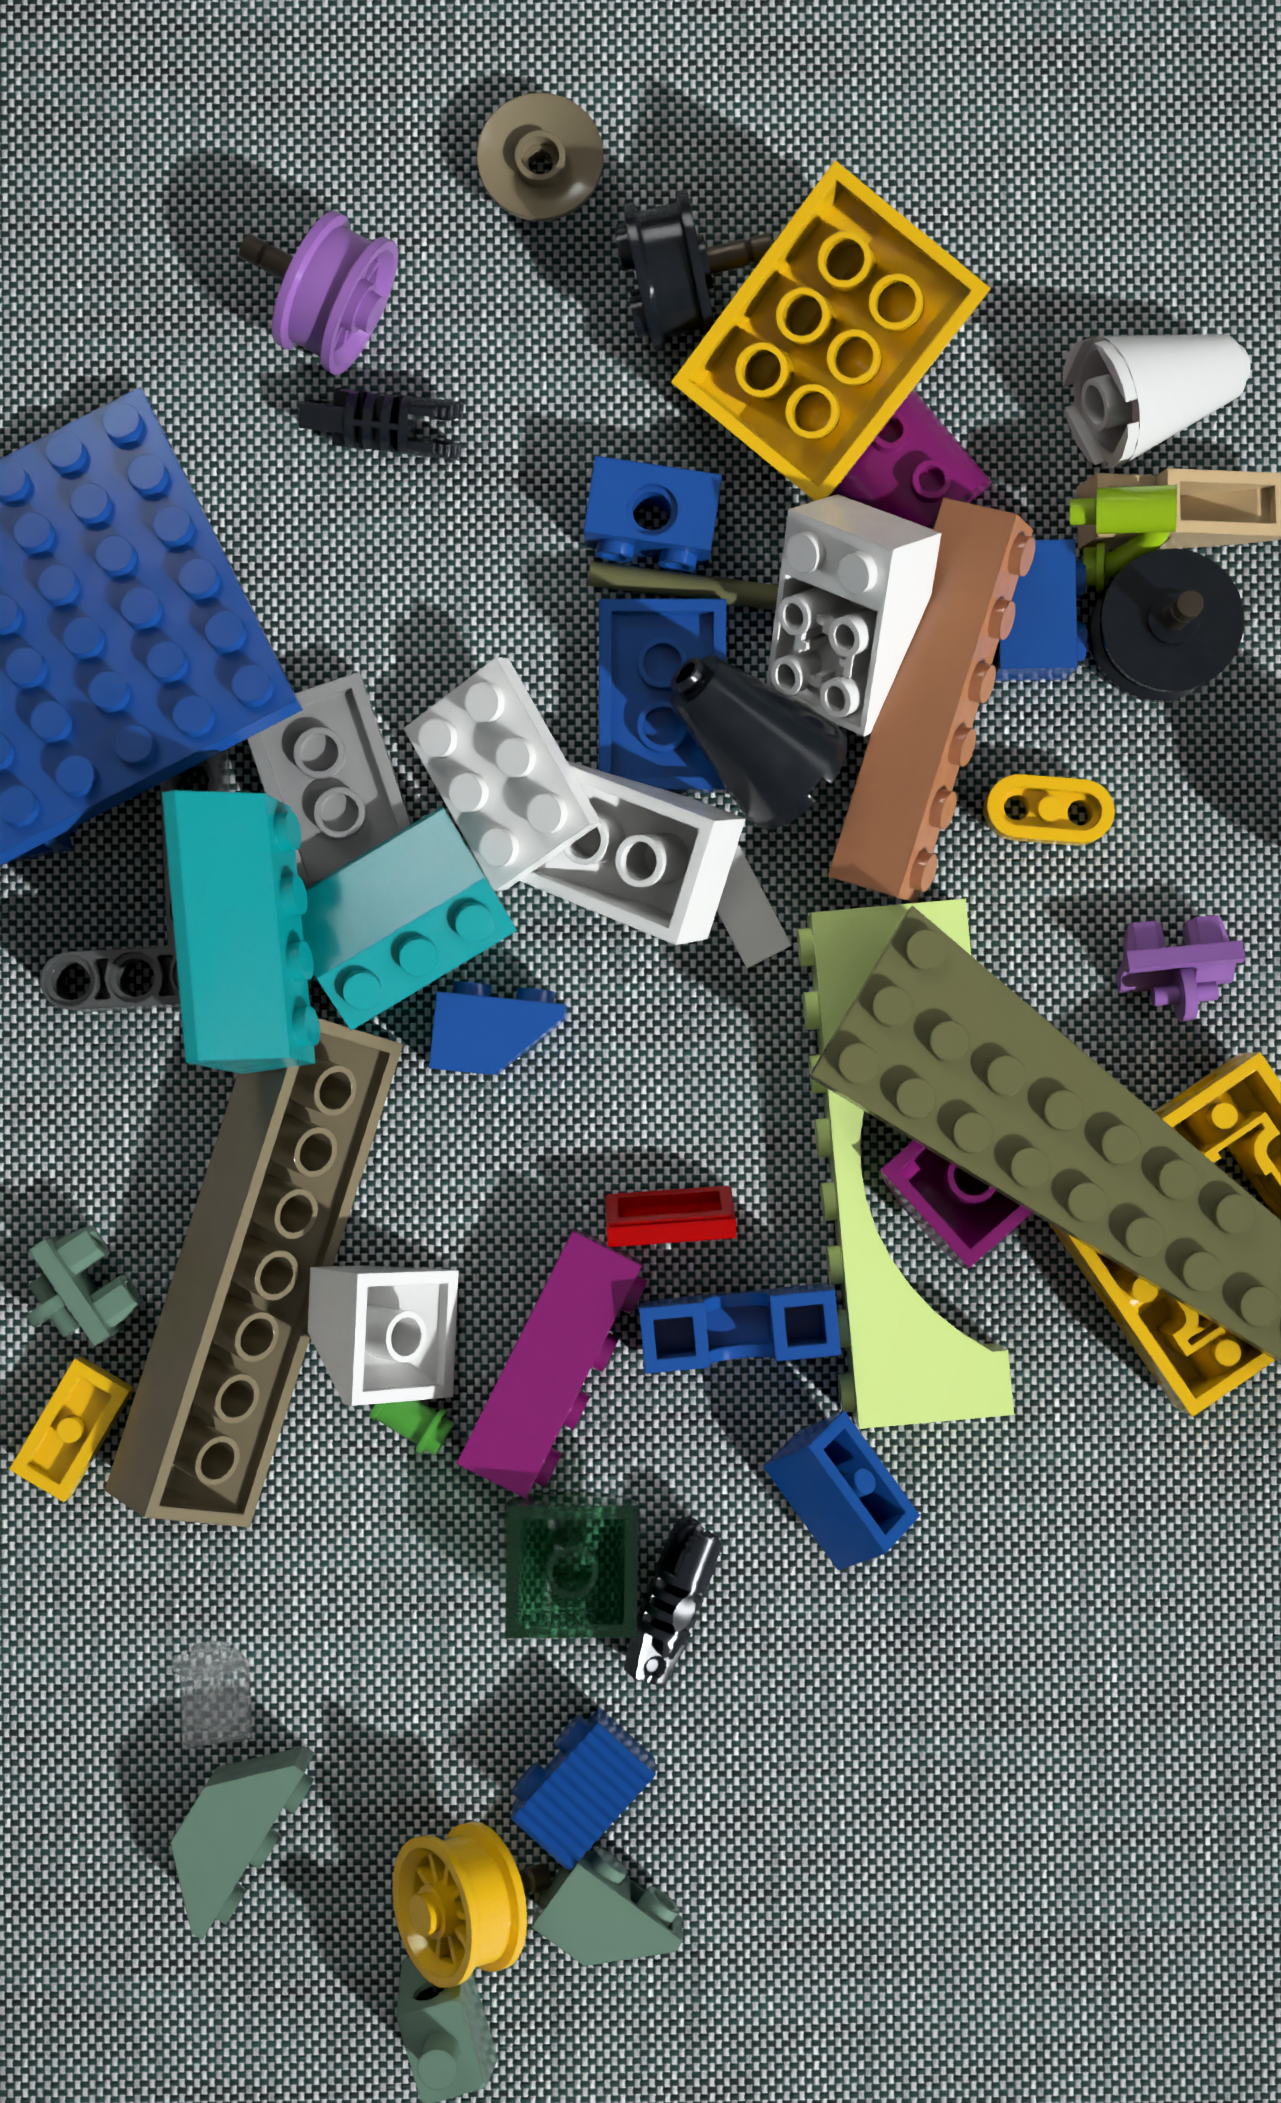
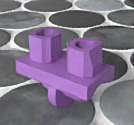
[1115,915,1245,1022]

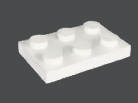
[403,657,602,891]

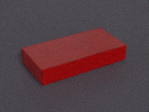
[605,1185,737,1247]

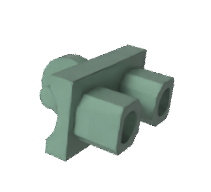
[26,1226,144,1346]

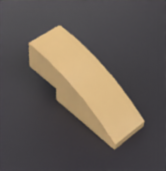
[1076,468,1281,550]

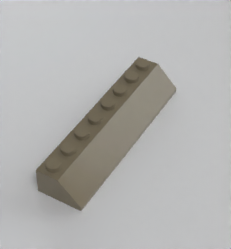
[105,1017,403,1527]

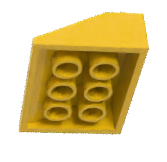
[671,160,991,501]

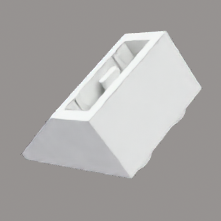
[766,494,941,736]

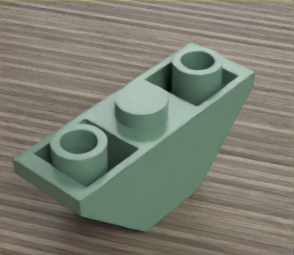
[170,1746,314,1940]

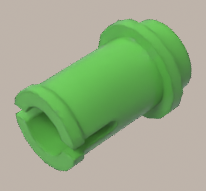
[369,1400,455,1456]

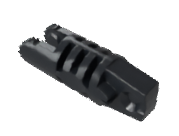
[298,388,464,461]
[624,1515,722,1686]

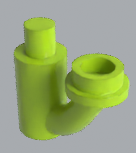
[1070,485,1177,591]

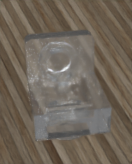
[173,1641,252,1748]

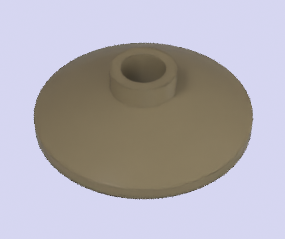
[477,93,604,221]

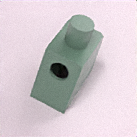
[396,1957,498,2103]

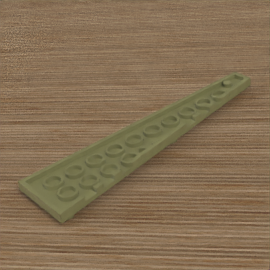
[808,906,1281,1363]

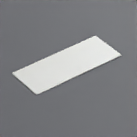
[717,846,792,969]

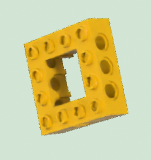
[1049,1052,1281,1417]

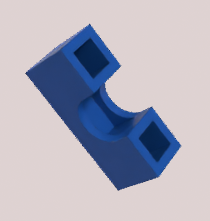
[639,1283,841,1374]

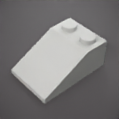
[520,761,745,945]

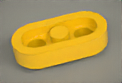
[983,774,1115,846]

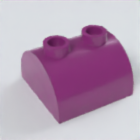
[831,389,991,530]
[880,1141,1032,1270]

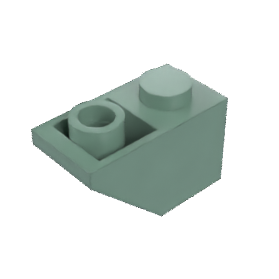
[532,1848,683,1966]

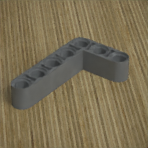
[40,749,230,1012]

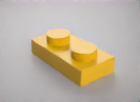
[9,1356,135,1502]

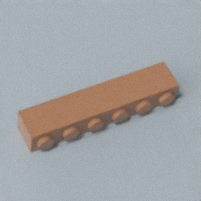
[828,498,1035,903]

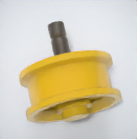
[392,1821,551,1988]

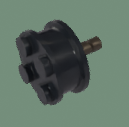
[615,189,772,350]

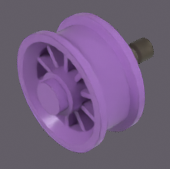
[239,211,399,375]

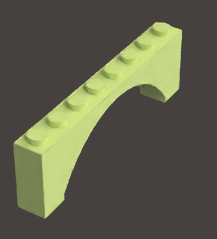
[797,898,1014,1429]

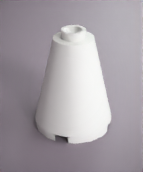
[1063,334,1251,468]

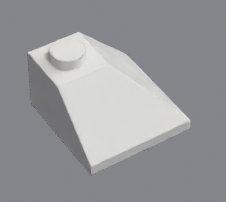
[307,1265,459,1406]

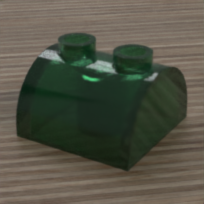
[505,1491,639,1639]

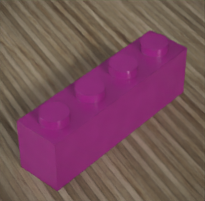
[456,1227,648,1499]

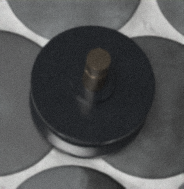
[1088,548,1244,702]

